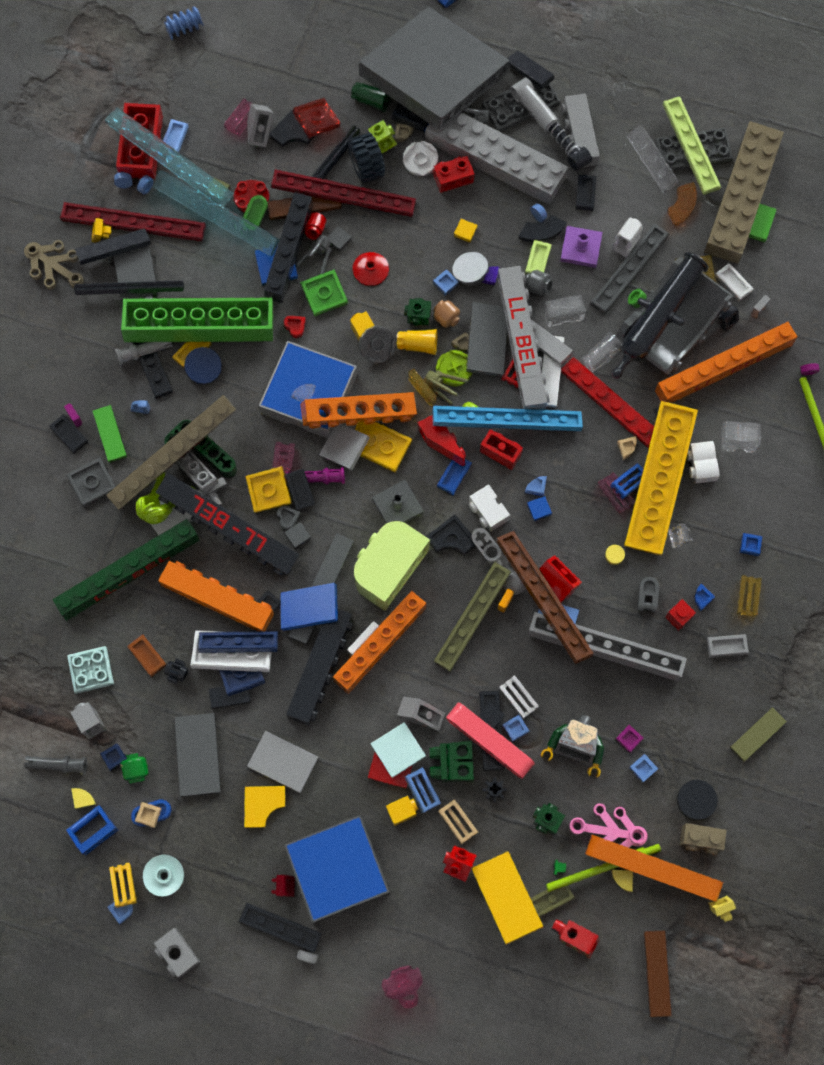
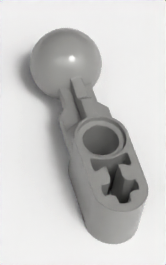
[472,528,526,595]

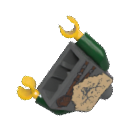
[541,715,604,777]

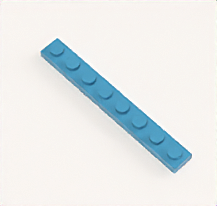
[432,406,583,431]

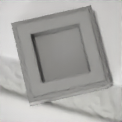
[751,295,770,319]

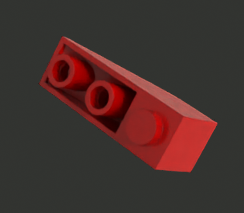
[417,415,466,466]

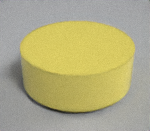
[605,545,625,565]

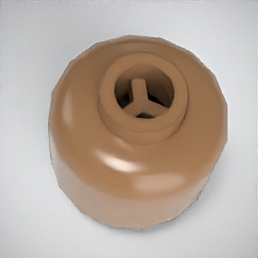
[433,300,460,328]

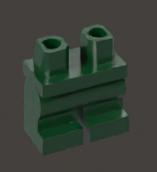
[429,741,474,782]

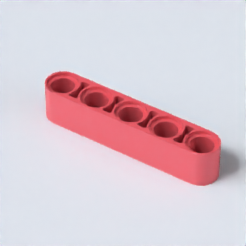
[446,702,535,779]

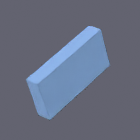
[159,119,189,157]

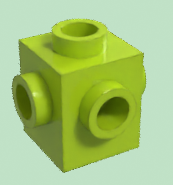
[368,120,397,153]

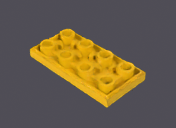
[471,852,543,945]

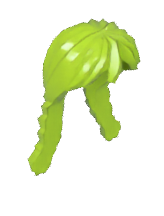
[136,473,196,524]

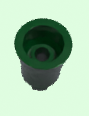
[351,82,391,112]

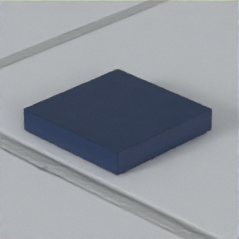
[219,670,265,697]

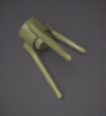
[424,370,468,405]

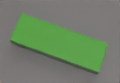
[93,405,127,463]

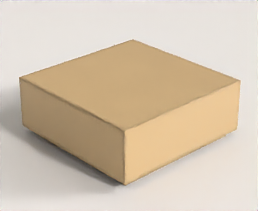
[135,802,162,828]

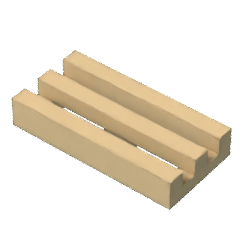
[438,799,478,844]

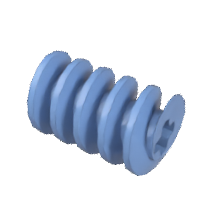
[164,7,204,40]

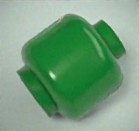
[121,753,149,783]

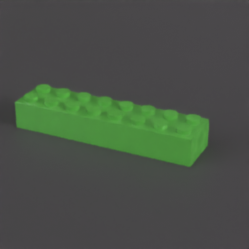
[121,298,274,342]

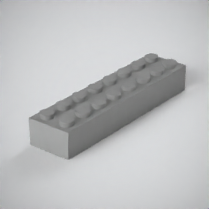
[425,112,568,205]

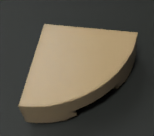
[617,436,637,460]

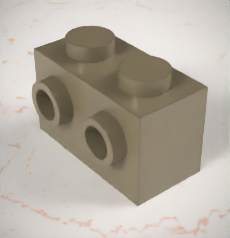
[680,823,726,855]

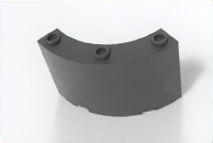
[615,256,734,375]

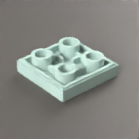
[67,646,114,694]
[371,722,426,778]

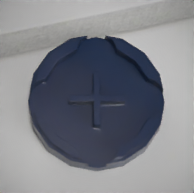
[184,347,222,385]

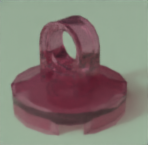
[381,966,423,1008]

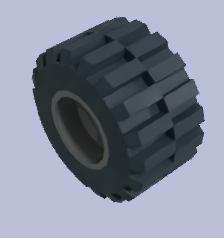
[348,132,385,183]

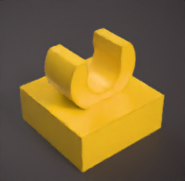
[91,218,111,243]

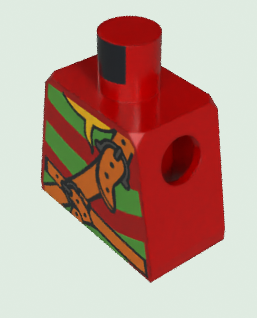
[551,919,599,959]

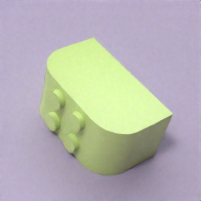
[354,521,430,611]

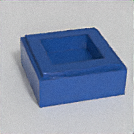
[527,496,552,521]
[740,533,763,556]

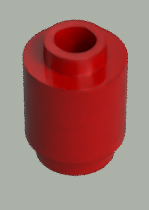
[305,213,327,240]

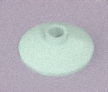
[143,855,184,896]

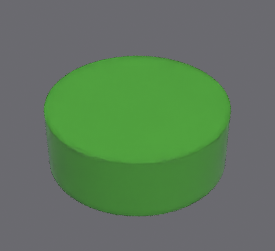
[628,289,646,308]

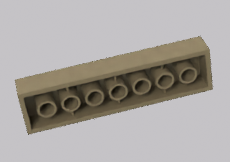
[704,121,784,264]

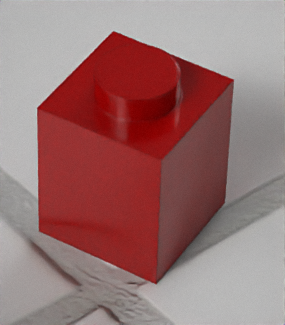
[665,599,696,631]

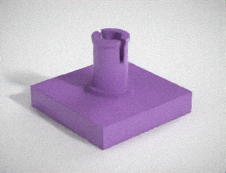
[560,226,603,268]

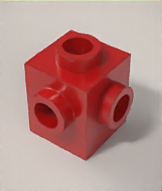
[443,845,477,882]

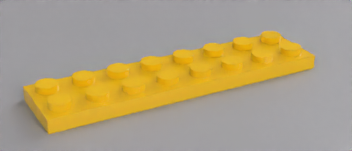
[624,401,698,556]

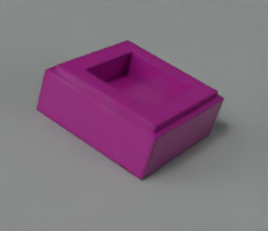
[64,403,82,427]
[615,725,643,753]

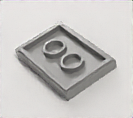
[247,731,319,794]

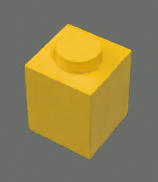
[350,311,375,341]
[386,796,418,826]

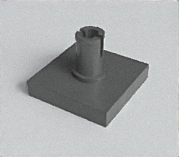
[372,480,424,524]

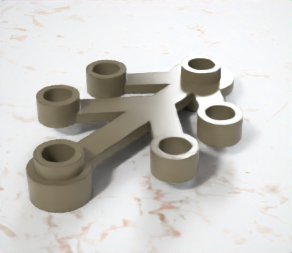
[24,240,85,290]

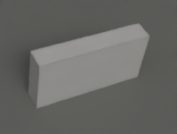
[706,634,749,658]

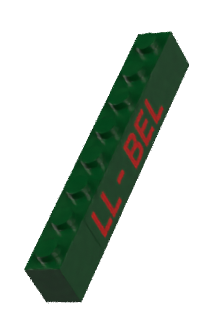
[52,519,200,621]

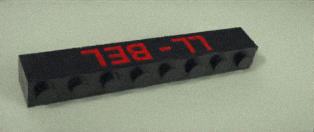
[155,473,300,576]

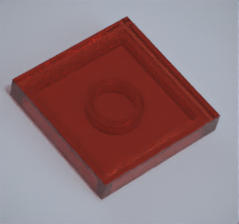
[292,98,341,137]

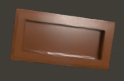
[127,634,167,677]

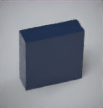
[100,743,127,771]

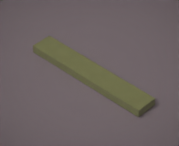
[434,562,511,672]

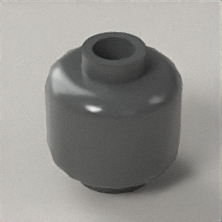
[525,270,553,296]

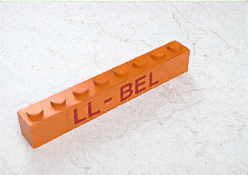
[655,322,798,403]

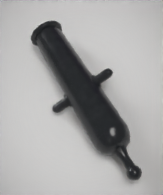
[612,252,709,379]

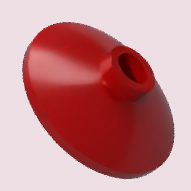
[353,252,389,286]

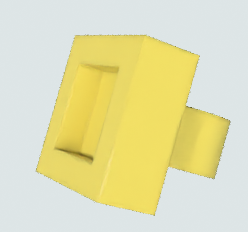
[708,896,736,922]

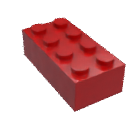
[116,103,163,179]

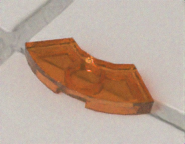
[667,182,697,226]

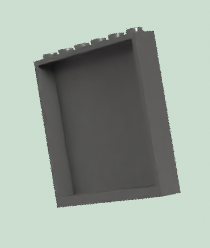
[359,7,510,130]

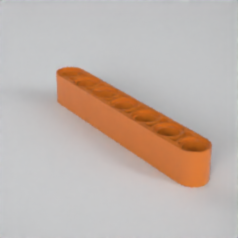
[585,835,723,902]

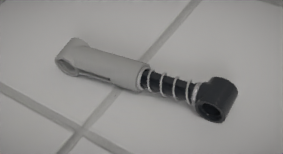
[510,78,592,171]

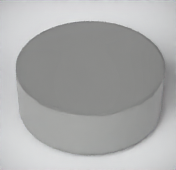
[297,950,318,964]

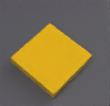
[245,466,292,513]

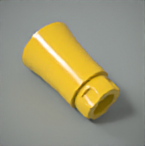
[397,329,438,355]

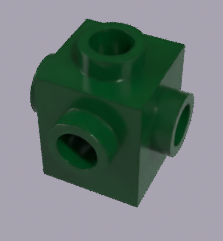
[404,298,432,326]
[532,803,565,835]

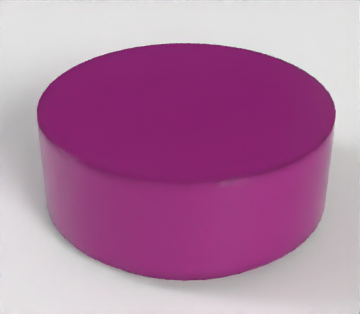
[800,363,820,375]

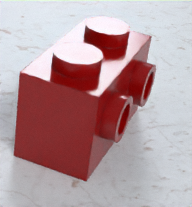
[433,156,475,193]
[480,429,523,470]
[539,555,582,602]

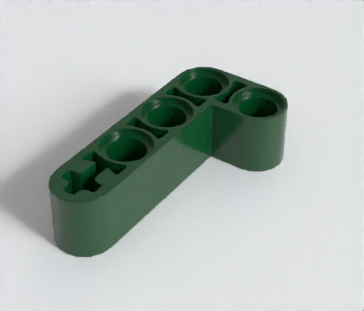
[164,420,237,478]

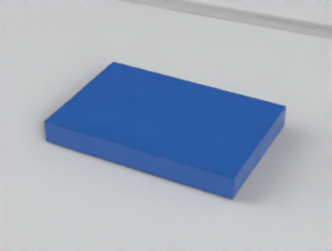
[281,583,338,631]

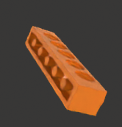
[300,392,417,429]
[333,591,426,694]

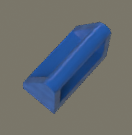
[66,805,118,856]

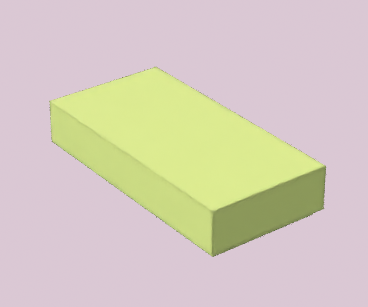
[525,240,552,275]

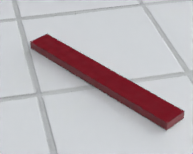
[271,169,416,217]
[60,202,206,242]

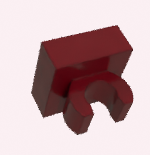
[271,875,295,897]

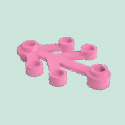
[569,803,647,848]

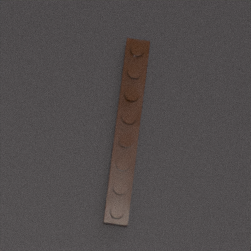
[496,531,594,664]

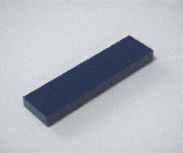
[198,631,278,653]

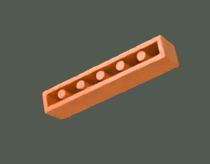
[158,561,274,632]

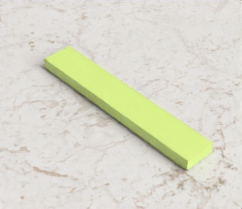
[663,96,721,195]

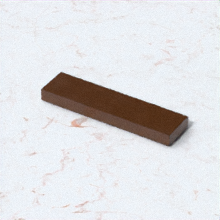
[267,196,341,221]
[644,931,671,1017]

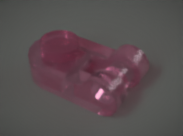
[273,442,295,474]

